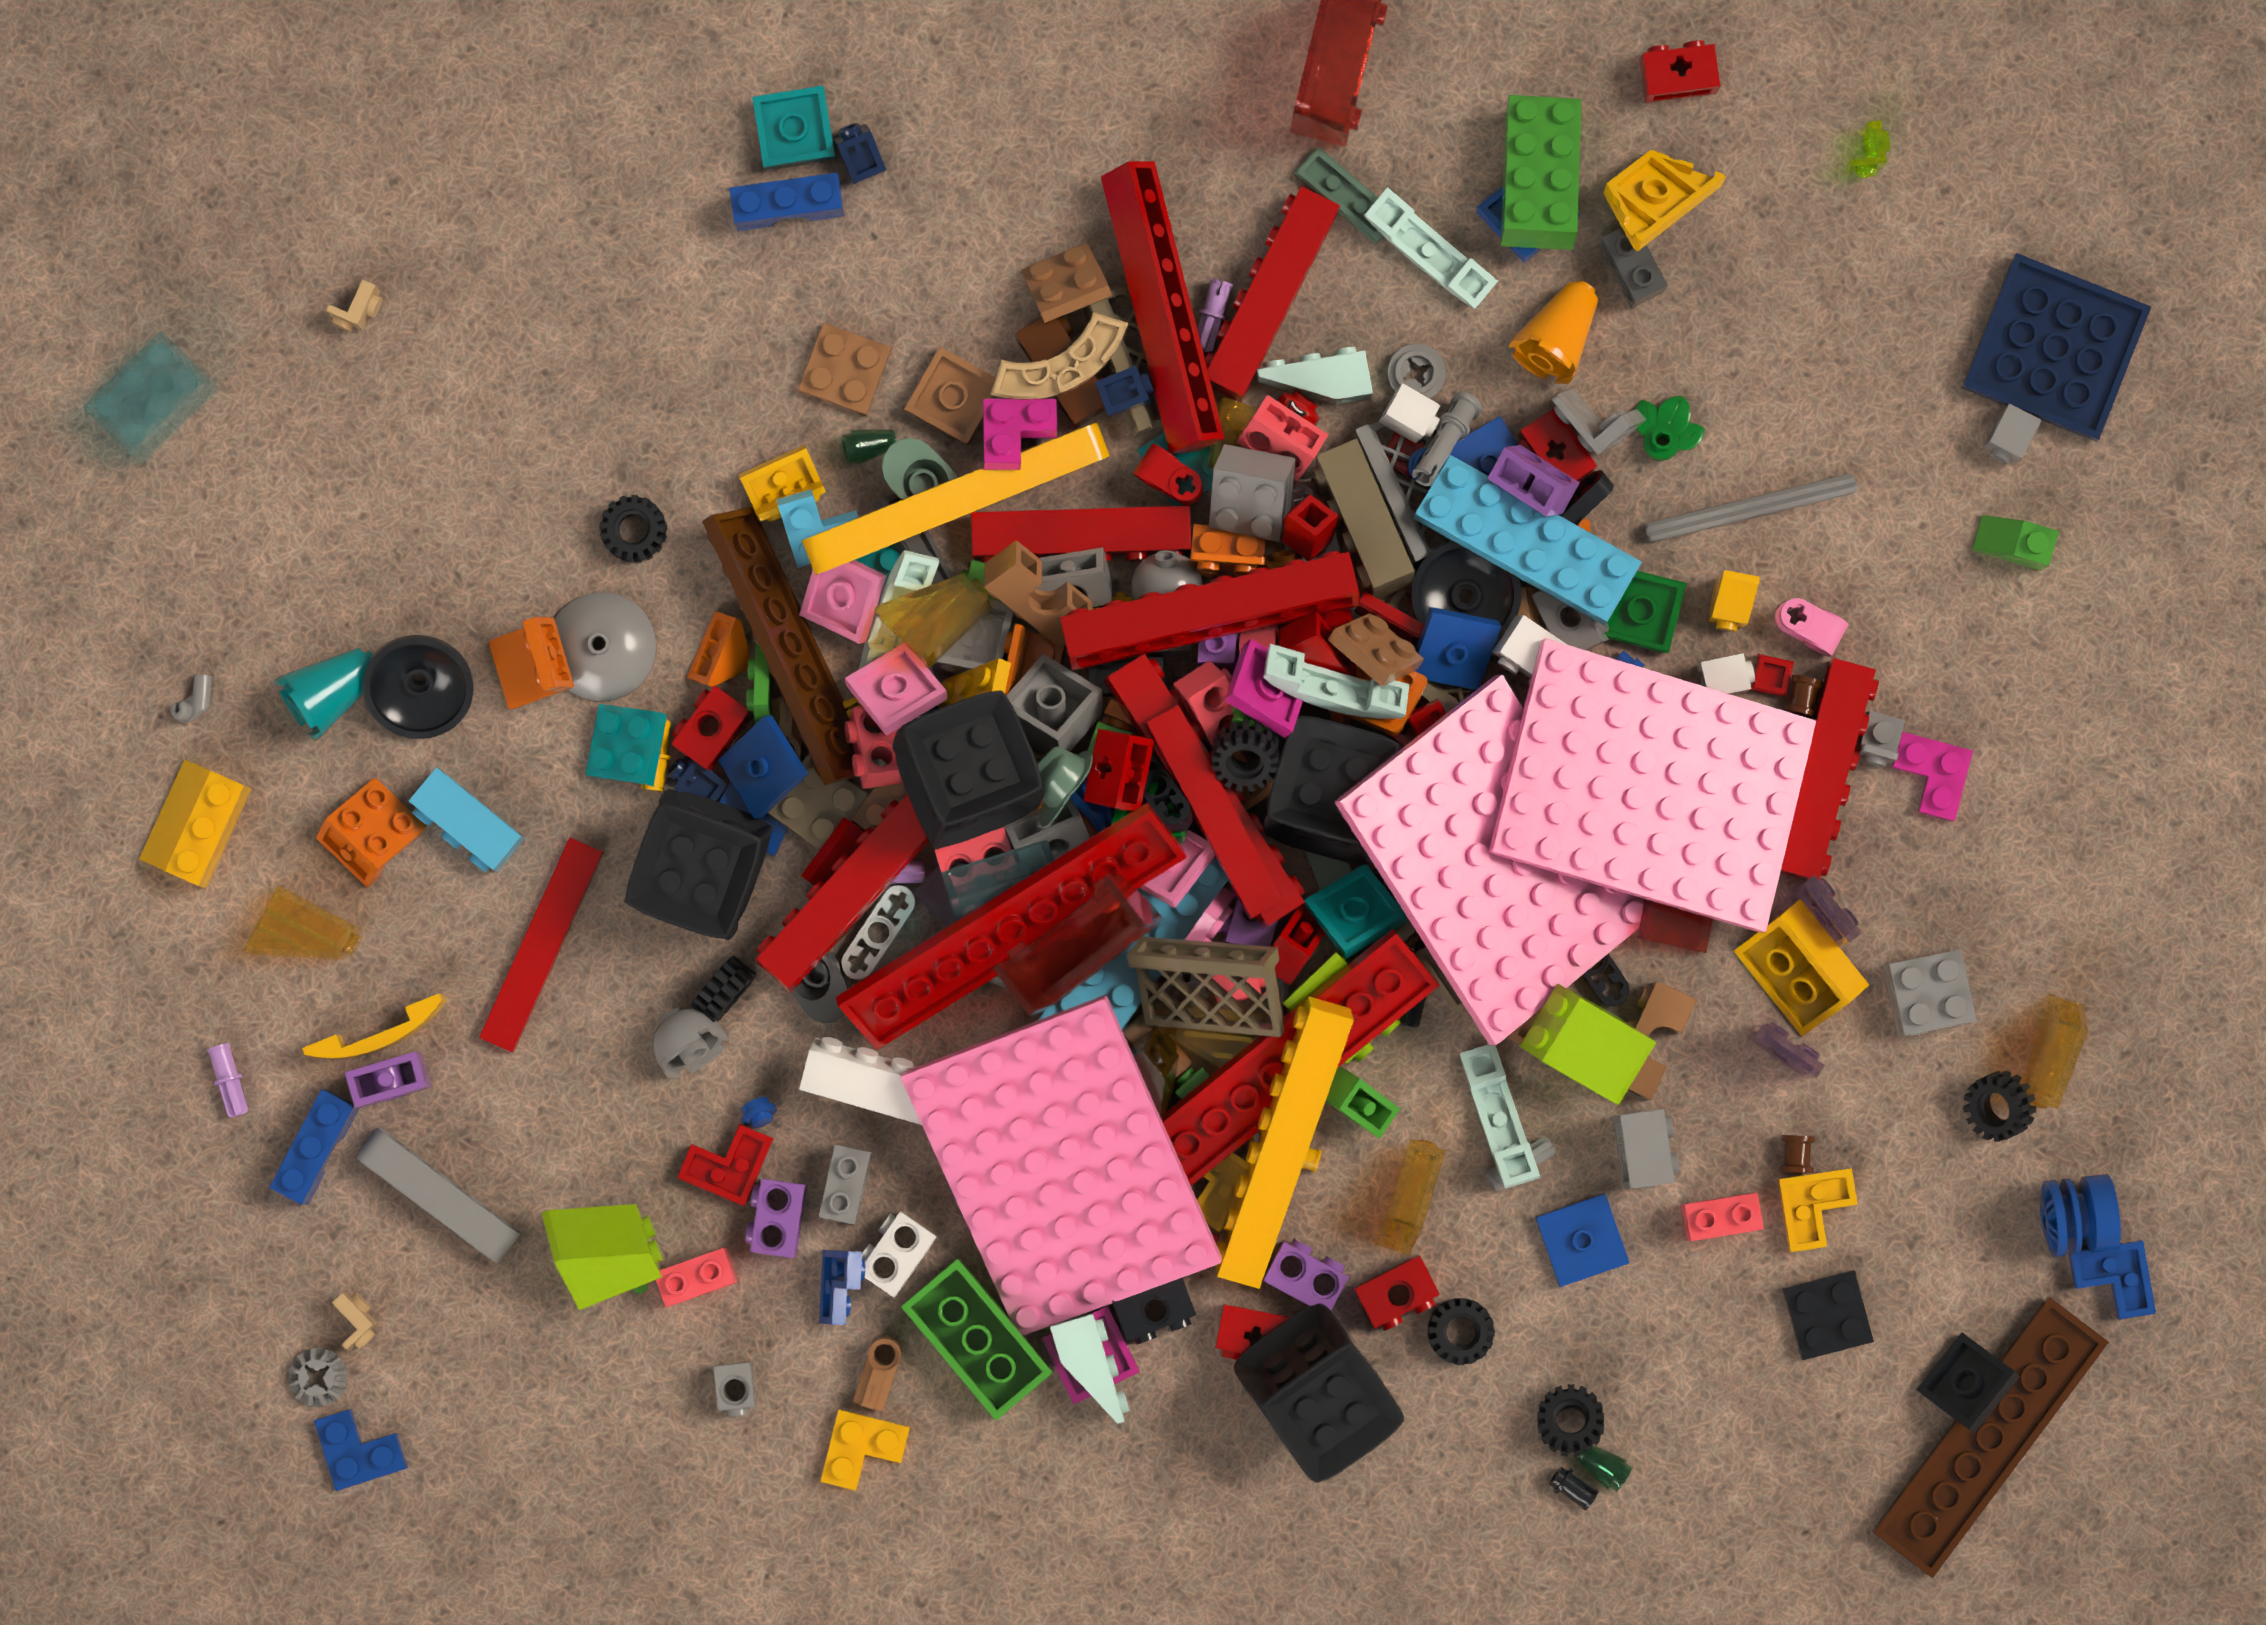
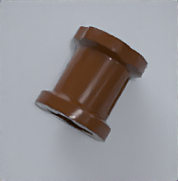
[1783,675,1824,719]
[1780,1135,1815,1173]

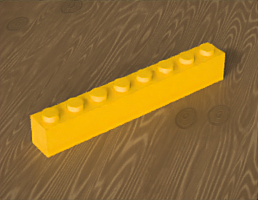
[1215,996,1354,1289]

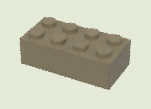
[1312,438,1415,599]

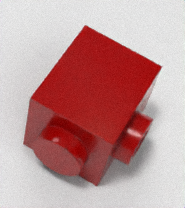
[1281,494,1339,561]

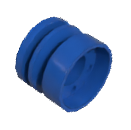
[2040,1174,2121,1257]

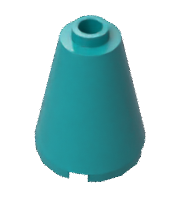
[274,648,373,741]

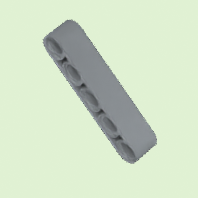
[355,1127,521,1264]

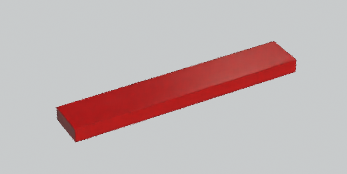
[1145,705,1283,919]
[479,837,604,1053]

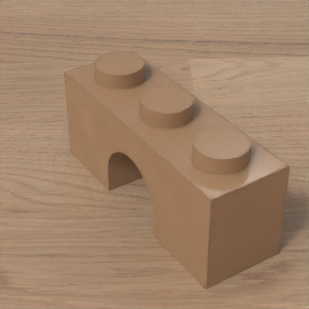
[984,540,1093,648]
[1628,981,1697,1100]

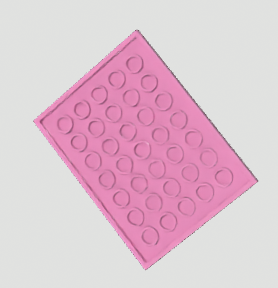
[1488,638,1816,933]
[1334,675,1653,1045]
[900,995,1222,1335]

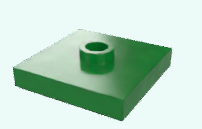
[1605,571,1687,654]

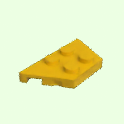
[1603,150,1726,251]

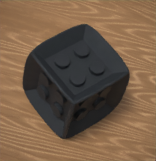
[892,690,1045,848]
[1264,716,1403,865]
[624,789,773,940]
[1233,1303,1404,1483]

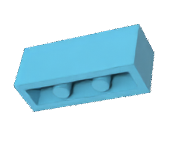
[409,767,526,872]

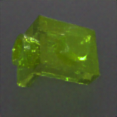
[1845,120,1890,178]

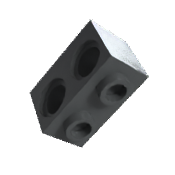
[1598,227,1668,309]

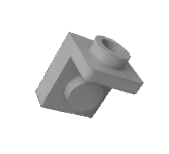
[1858,711,1905,767]

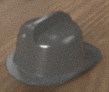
[791,952,848,1023]

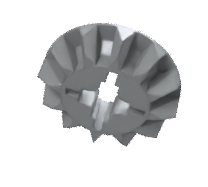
[1387,344,1446,399]
[288,1348,348,1407]

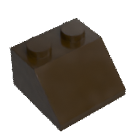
[1129,1026,1179,1121]

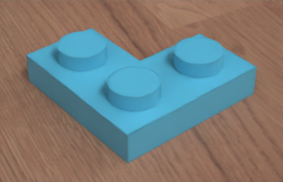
[776,489,858,568]

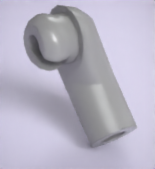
[171,675,212,723]

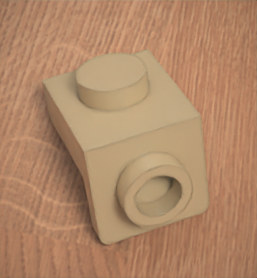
[325,279,382,332]
[332,1292,378,1350]

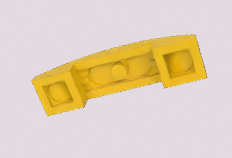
[302,993,447,1059]

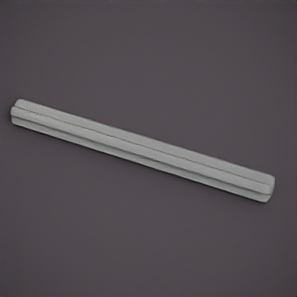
[1644,474,1857,543]

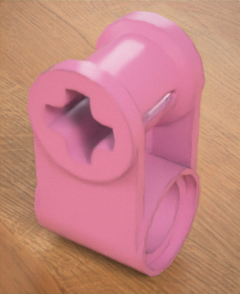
[1774,598,1849,657]

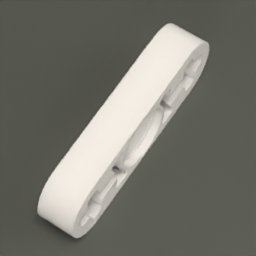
[842,885,916,980]

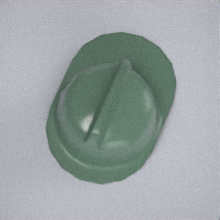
[882,438,957,500]
[1037,747,1093,827]

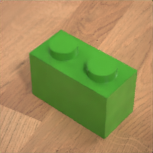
[1325,1066,1400,1139]

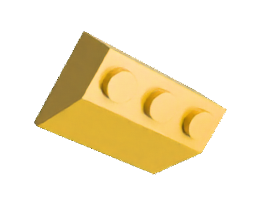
[139,759,251,888]
[1734,899,1869,1037]

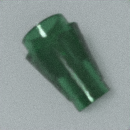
[842,429,896,465]
[1576,1445,1633,1492]

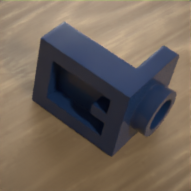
[833,123,886,184]
[1095,366,1154,417]
[665,755,728,801]

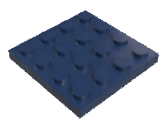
[1961,253,2152,442]

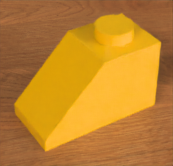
[1708,570,1760,632]

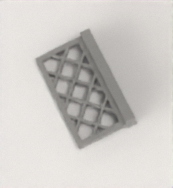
[1348,414,1452,566]

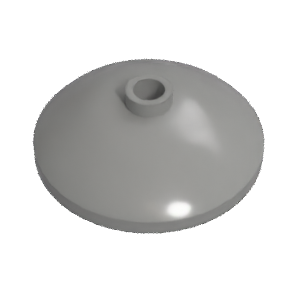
[555,592,657,701]

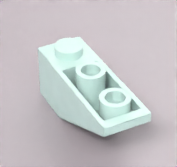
[1257,347,1373,405]
[1050,1313,1130,1423]

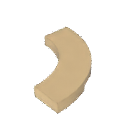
[991,312,1128,399]

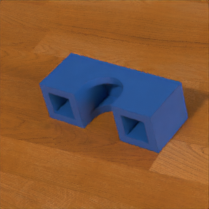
[729,173,845,231]
[269,1089,360,1205]

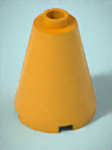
[1509,281,1598,384]

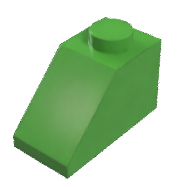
[1972,515,2059,571]

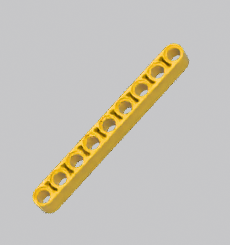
[802,422,1110,575]

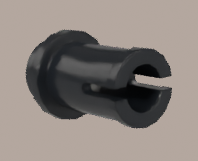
[1549,1466,1599,1511]

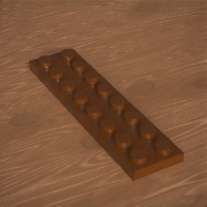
[702,507,856,786]
[1871,1297,2109,1578]

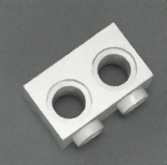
[862,1211,938,1298]

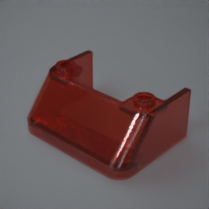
[1290,0,1388,147]
[993,873,1164,1016]

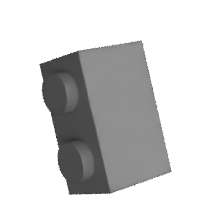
[1006,654,1103,755]

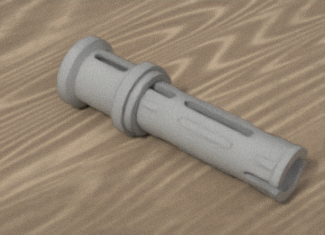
[1412,392,1482,486]

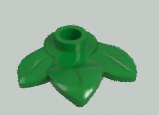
[1636,396,1705,461]

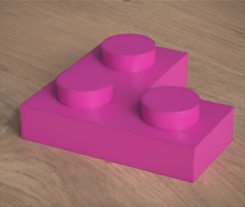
[983,399,1057,470]
[1891,732,1973,822]

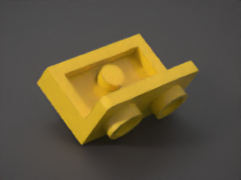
[738,444,826,522]

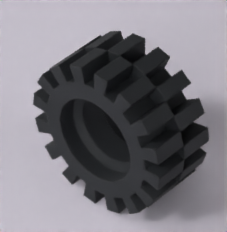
[599,495,667,563]
[1212,720,1280,792]
[691,955,757,1022]
[1963,1071,2036,1142]
[1427,1298,1495,1365]
[1537,1384,1604,1457]

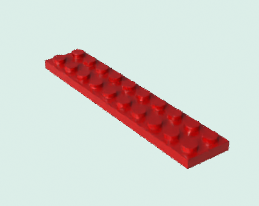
[835,802,1187,1050]
[1162,929,1440,1186]

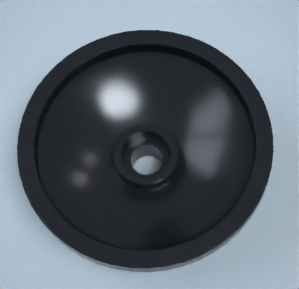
[1411,541,1521,640]
[363,635,474,739]

